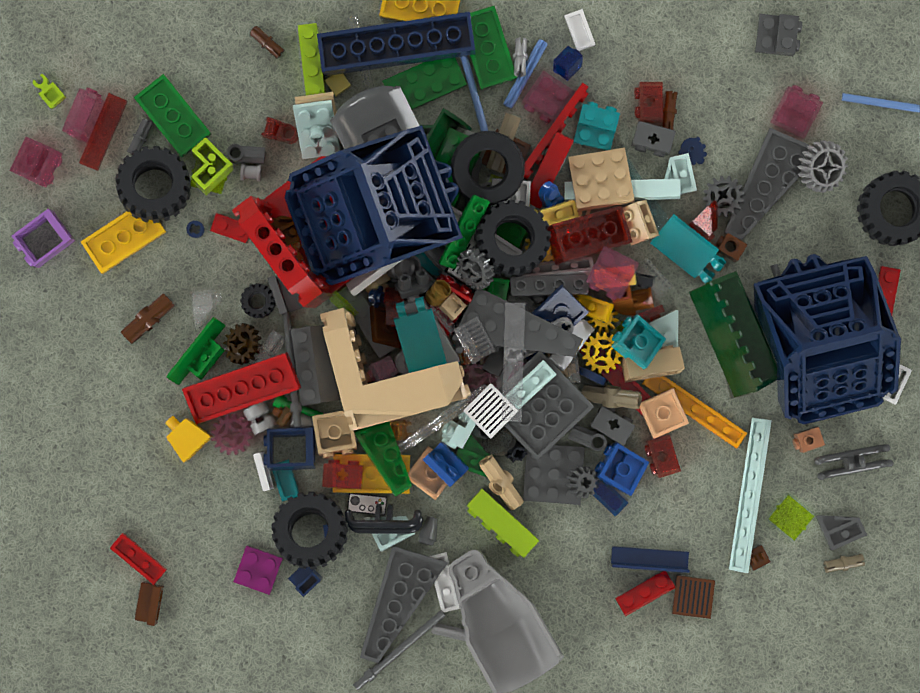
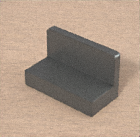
[267,276,303,315]

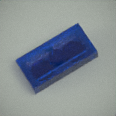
[593,479,628,517]

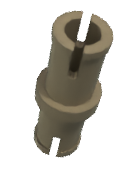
[823,554,865,573]

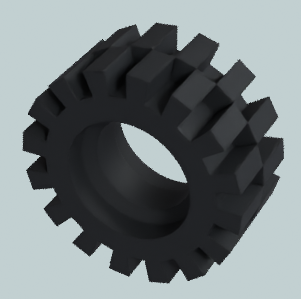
[240,283,276,318]

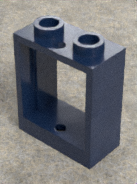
[263,427,315,471]

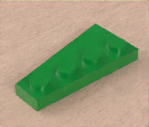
[354,422,412,497]

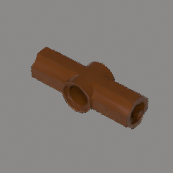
[121,293,175,344]

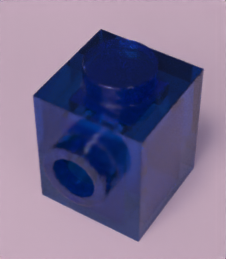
[553,46,583,81]

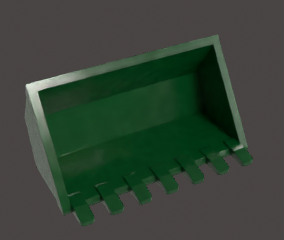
[689,271,777,398]

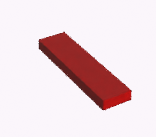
[529,132,574,209]

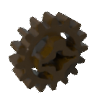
[223,323,262,365]

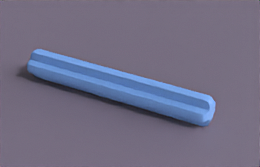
[503,39,547,108]

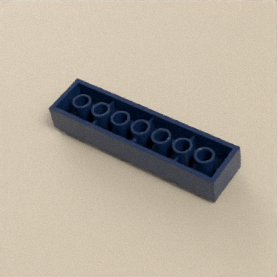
[317,12,476,76]

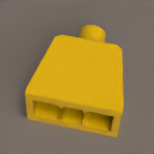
[165,416,213,463]

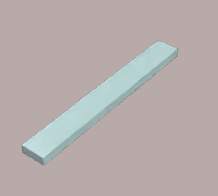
[729,418,772,573]

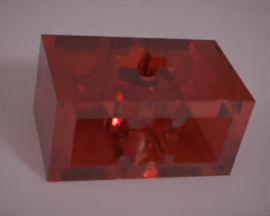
[634,82,663,123]
[644,434,681,478]
[322,459,364,489]

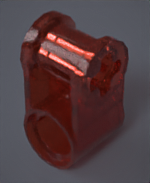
[261,117,299,144]

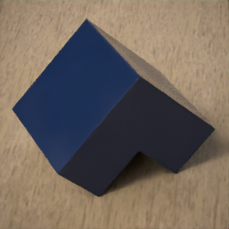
[288,567,322,597]

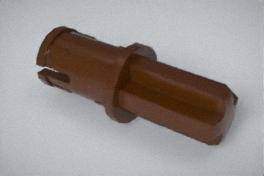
[250,26,285,59]

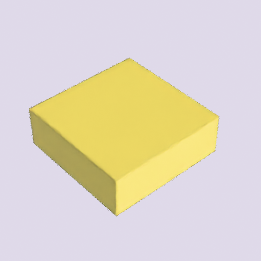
[325,74,351,97]

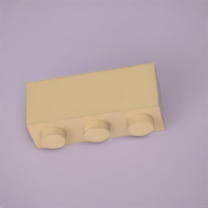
[620,345,685,382]

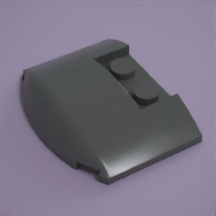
[330,86,419,149]

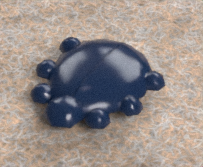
[678,137,707,165]

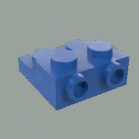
[595,443,649,496]

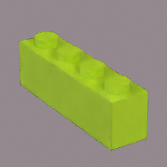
[297,23,326,95]
[467,488,539,558]

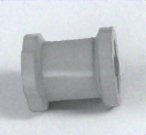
[240,163,262,181]

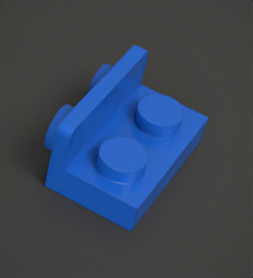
[423,442,469,487]

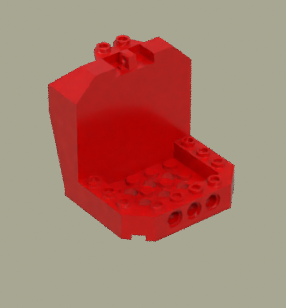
[232,156,355,308]

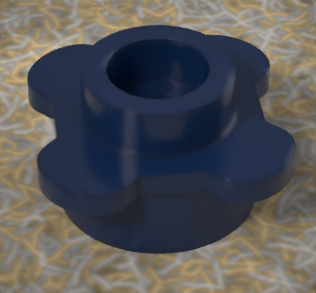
[368,286,386,308]

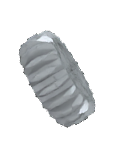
[797,140,849,193]

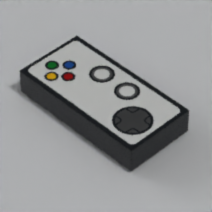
[347,493,388,516]

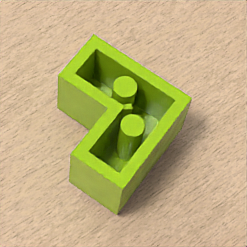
[191,137,234,195]

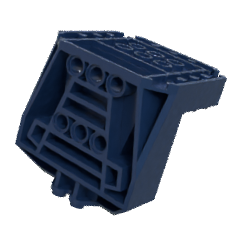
[284,125,463,286]
[753,254,901,425]

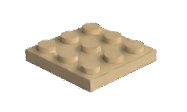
[568,147,635,212]

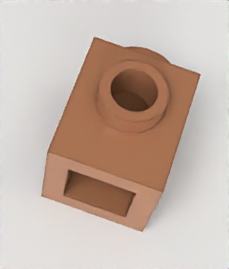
[792,427,825,453]

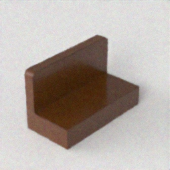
[135,582,164,626]

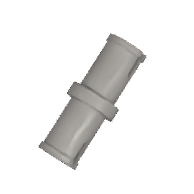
[513,37,528,77]

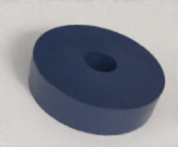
[576,366,607,386]

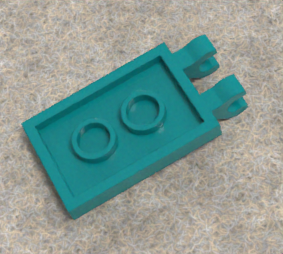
[650,214,726,284]
[394,296,447,373]

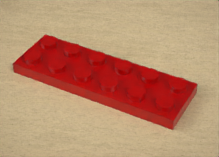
[182,352,301,424]

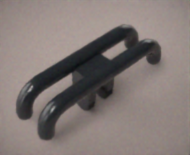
[345,504,423,534]

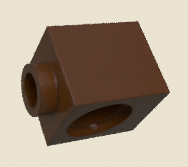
[715,233,748,262]

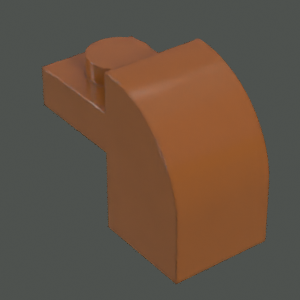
[611,285,654,315]

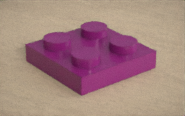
[233,545,283,595]

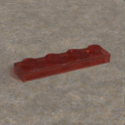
[79,93,128,171]

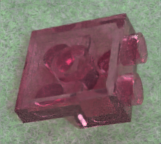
[522,71,575,124]
[770,85,823,139]
[9,137,62,188]
[586,246,640,300]

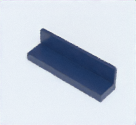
[610,546,690,573]

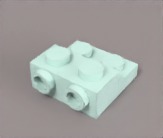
[441,409,476,449]

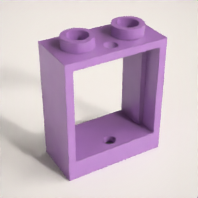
[12,208,75,268]

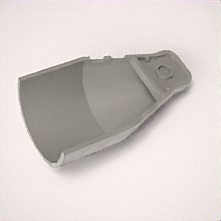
[448,550,564,693]

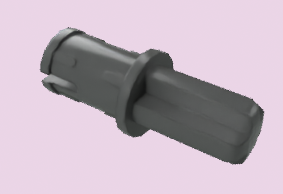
[127,119,153,154]

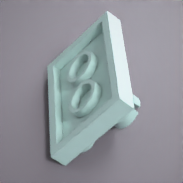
[293,100,340,159]

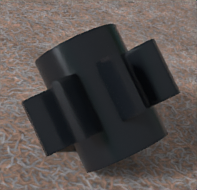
[503,439,528,463]

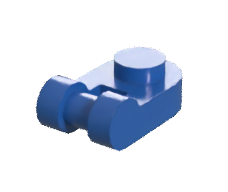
[539,181,565,208]

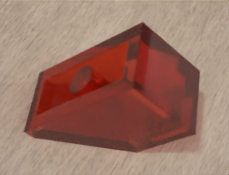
[688,200,718,242]

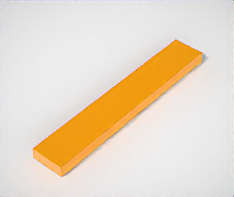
[642,376,747,449]

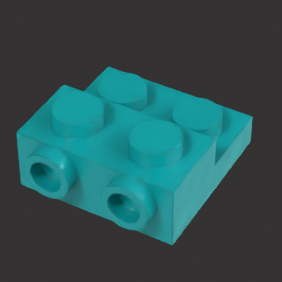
[573,102,620,151]
[611,314,666,370]

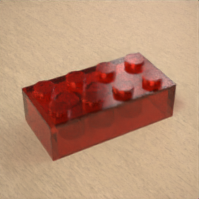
[547,205,633,265]

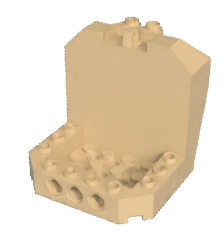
[320,308,471,431]

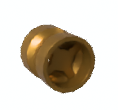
[425,280,451,307]

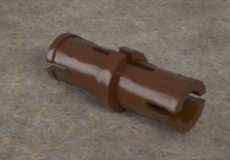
[662,91,678,130]

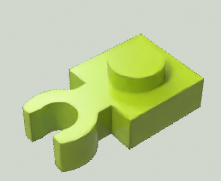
[32,74,67,109]

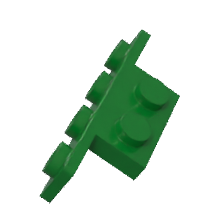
[439,195,490,269]
[166,317,226,385]

